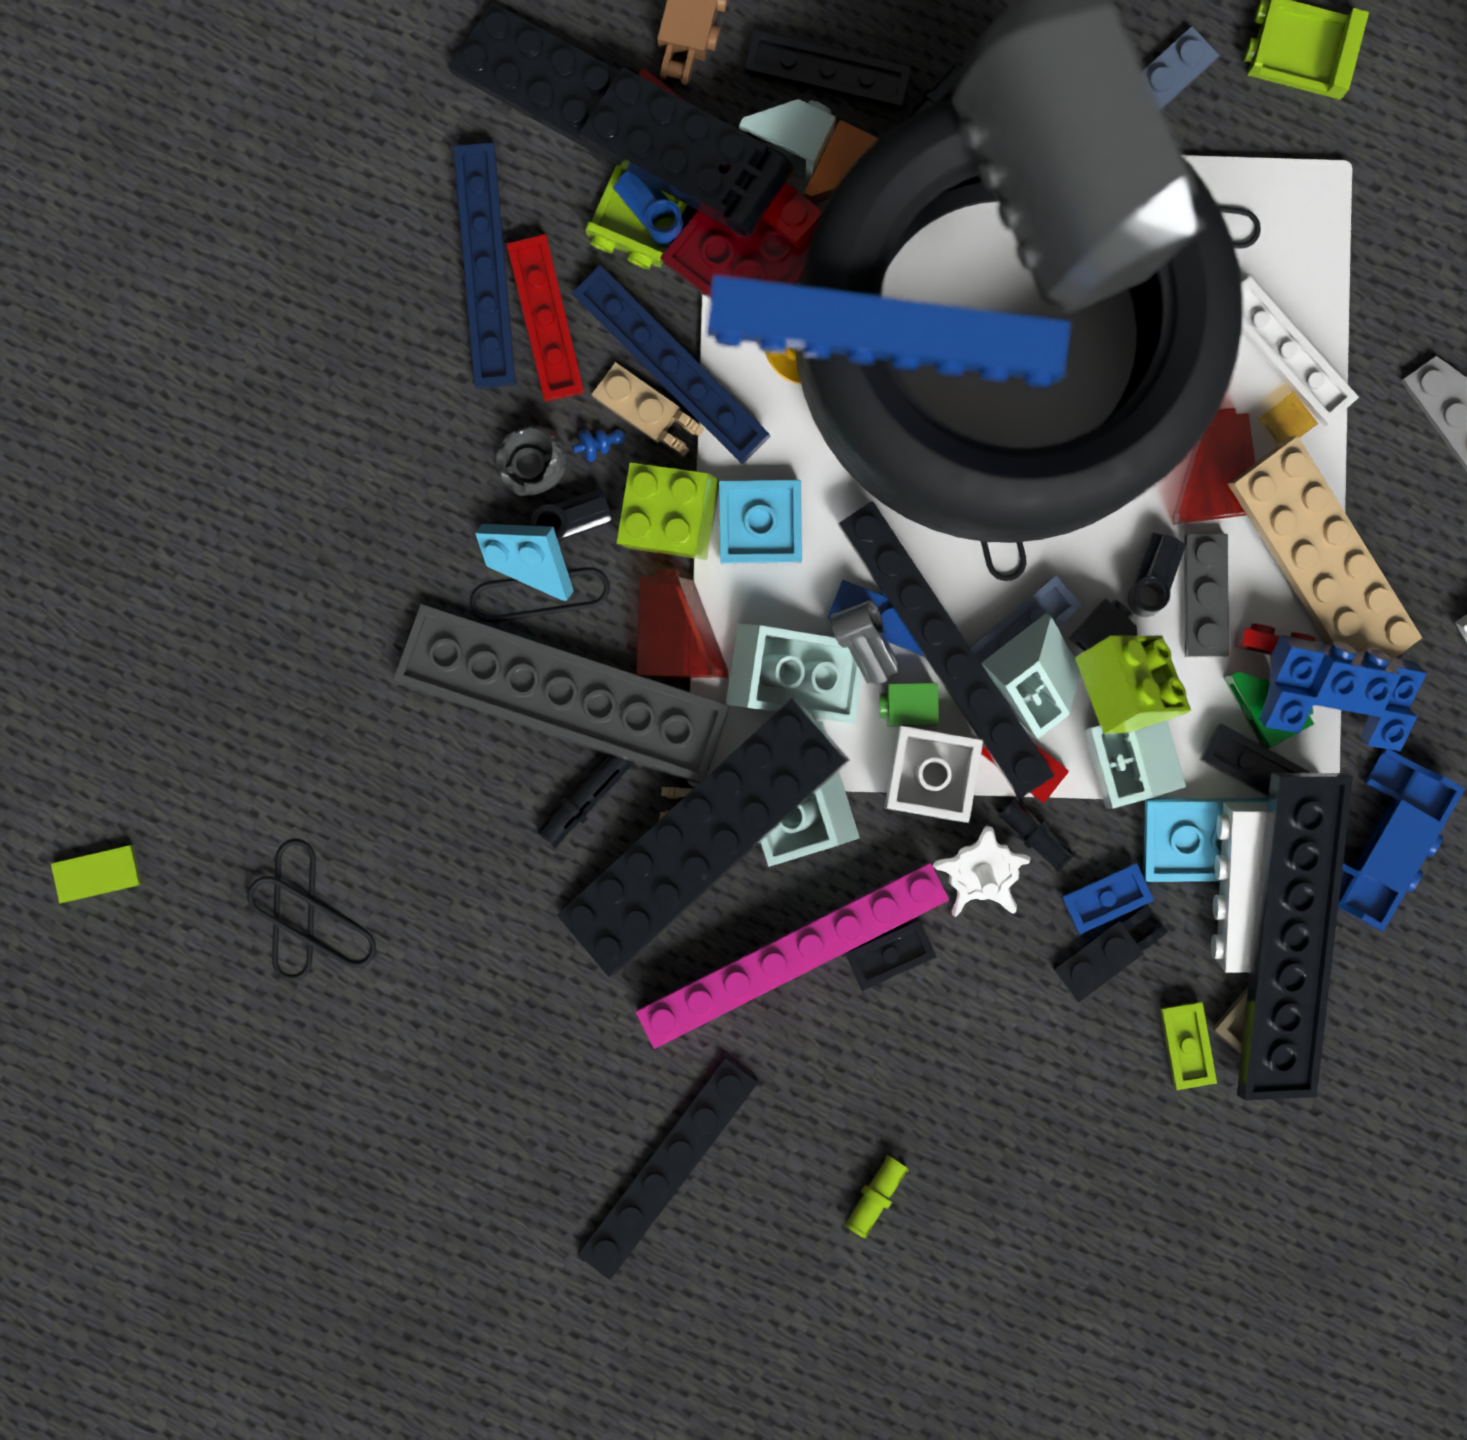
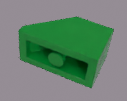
[1224,672,1314,748]

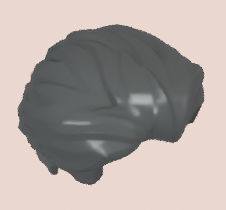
[496,426,566,496]

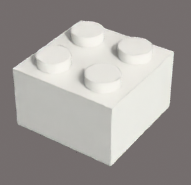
[884,726,983,822]

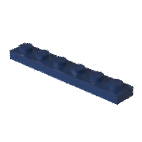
[453,142,516,389]
[571,265,771,465]

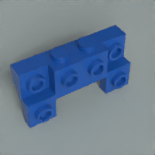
[1259,635,1427,751]
[1338,749,1465,932]

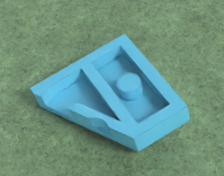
[475,524,574,601]

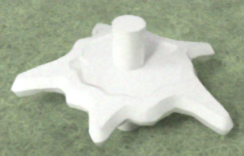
[933,826,1031,917]

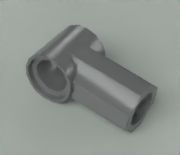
[830,600,900,685]

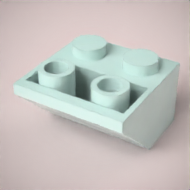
[982,613,1081,739]
[1084,720,1186,809]

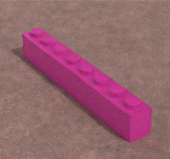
[636,862,949,1049]

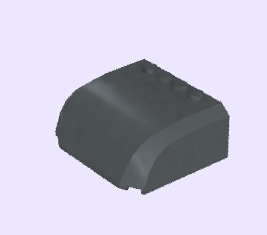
[952,0,1204,313]

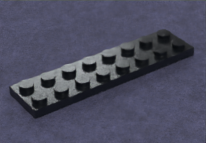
[557,698,850,977]
[1237,773,1353,1101]

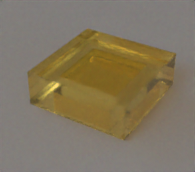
[1259,392,1318,444]

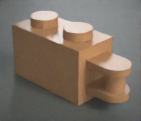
[657,0,729,86]

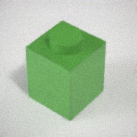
[879,683,939,727]

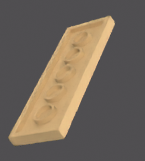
[1227,436,1422,658]

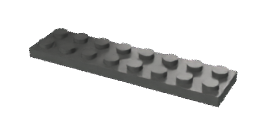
[393,604,730,784]

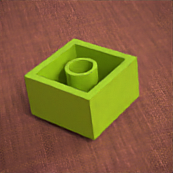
[617,463,720,560]

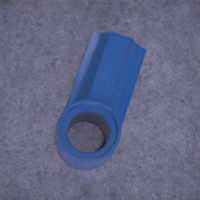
[613,171,685,247]

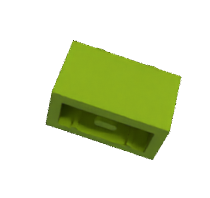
[1075,635,1192,734]

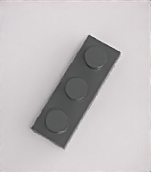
[1184,534,1229,657]

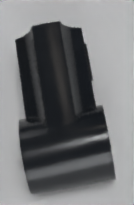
[531,488,613,543]
[1127,532,1186,617]

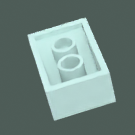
[726,623,863,724]

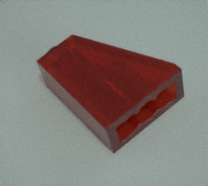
[1172,408,1255,525]
[637,569,728,678]

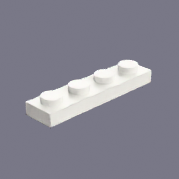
[1242,276,1359,426]

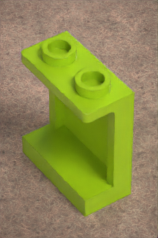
[1244,0,1369,100]
[585,165,688,269]

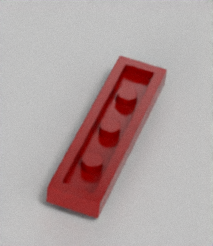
[507,234,584,403]

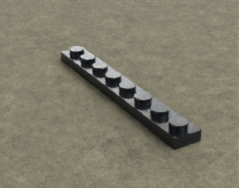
[838,501,1055,799]

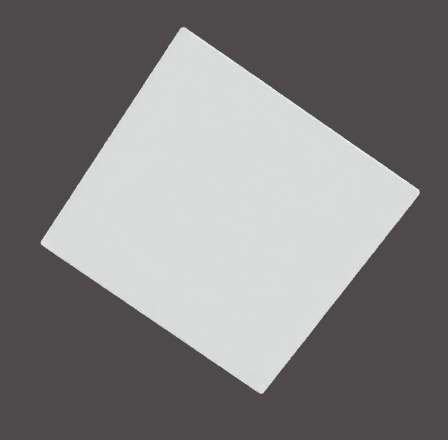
[688,155,1352,799]

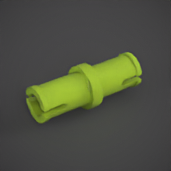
[843,1155,909,1239]

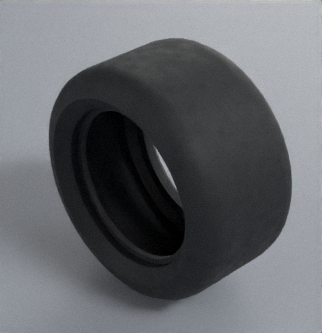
[795,98,1243,543]

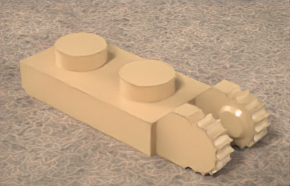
[591,362,704,457]

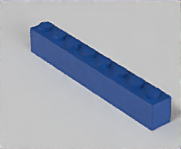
[707,275,1071,387]

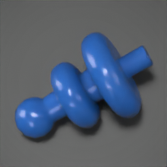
[572,429,626,462]

